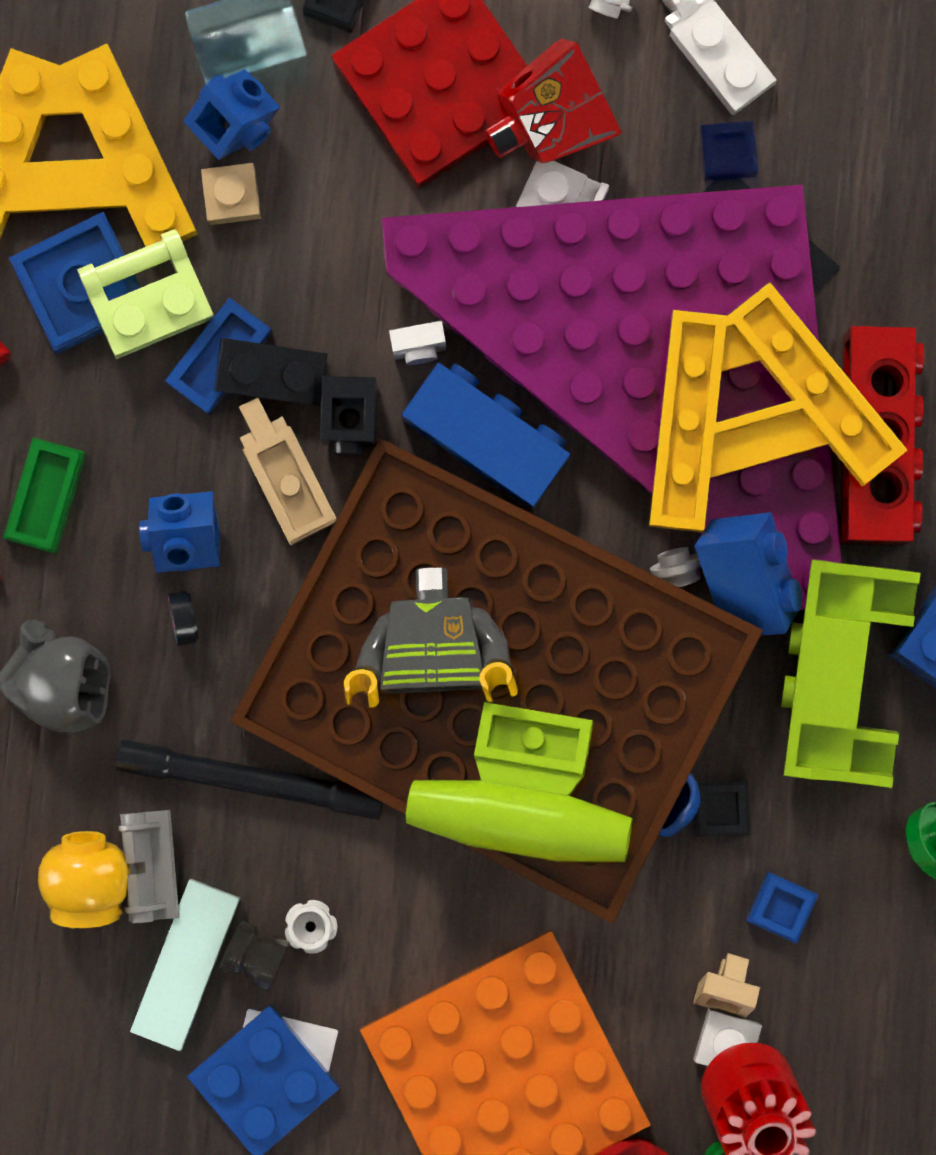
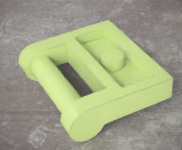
[77,229,214,359]

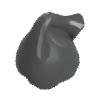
[0,619,111,733]

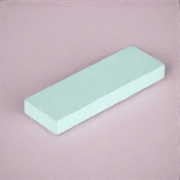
[130,879,241,1051]

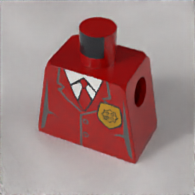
[484,38,622,163]

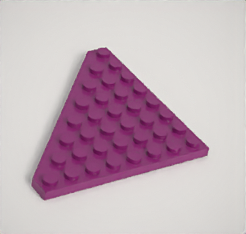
[381,185,842,610]

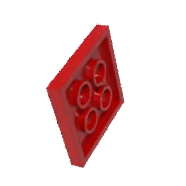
[331,0,527,189]

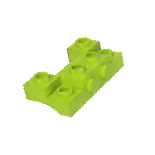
[781,559,921,788]

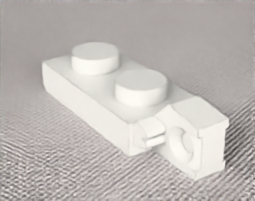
[661,0,777,116]

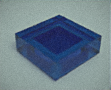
[699,121,758,181]

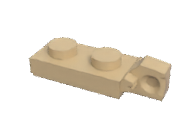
[239,397,337,546]

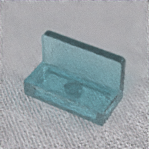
[185,0,307,83]

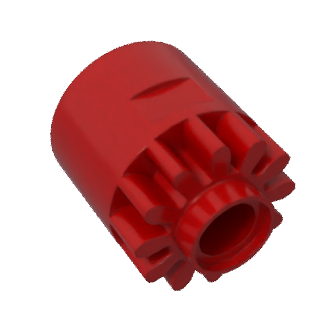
[701,1043,816,1155]

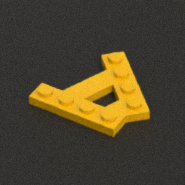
[0,43,198,247]
[649,282,908,533]

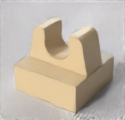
[693,953,760,1019]

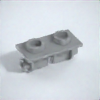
[118,810,179,923]

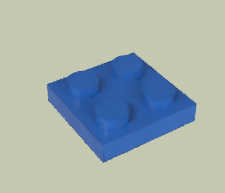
[187,1004,340,1155]

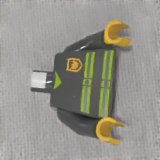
[344,568,518,708]

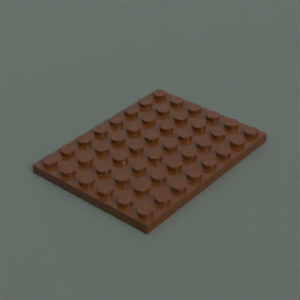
[230,438,763,924]

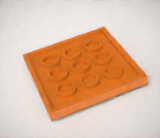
[360,929,651,1155]

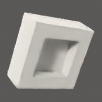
[389,321,446,365]
[693,1008,762,1066]

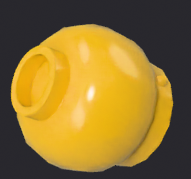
[38,831,131,928]

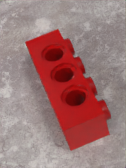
[840,326,924,546]

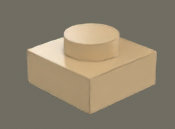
[201,163,261,225]

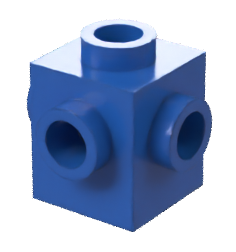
[183,69,280,160]
[139,491,221,573]

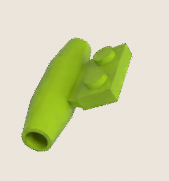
[406,702,633,862]

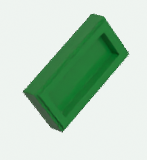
[3,437,87,555]

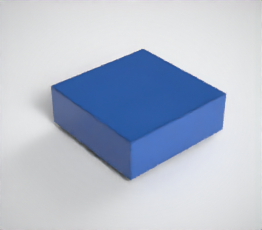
[746,871,818,944]

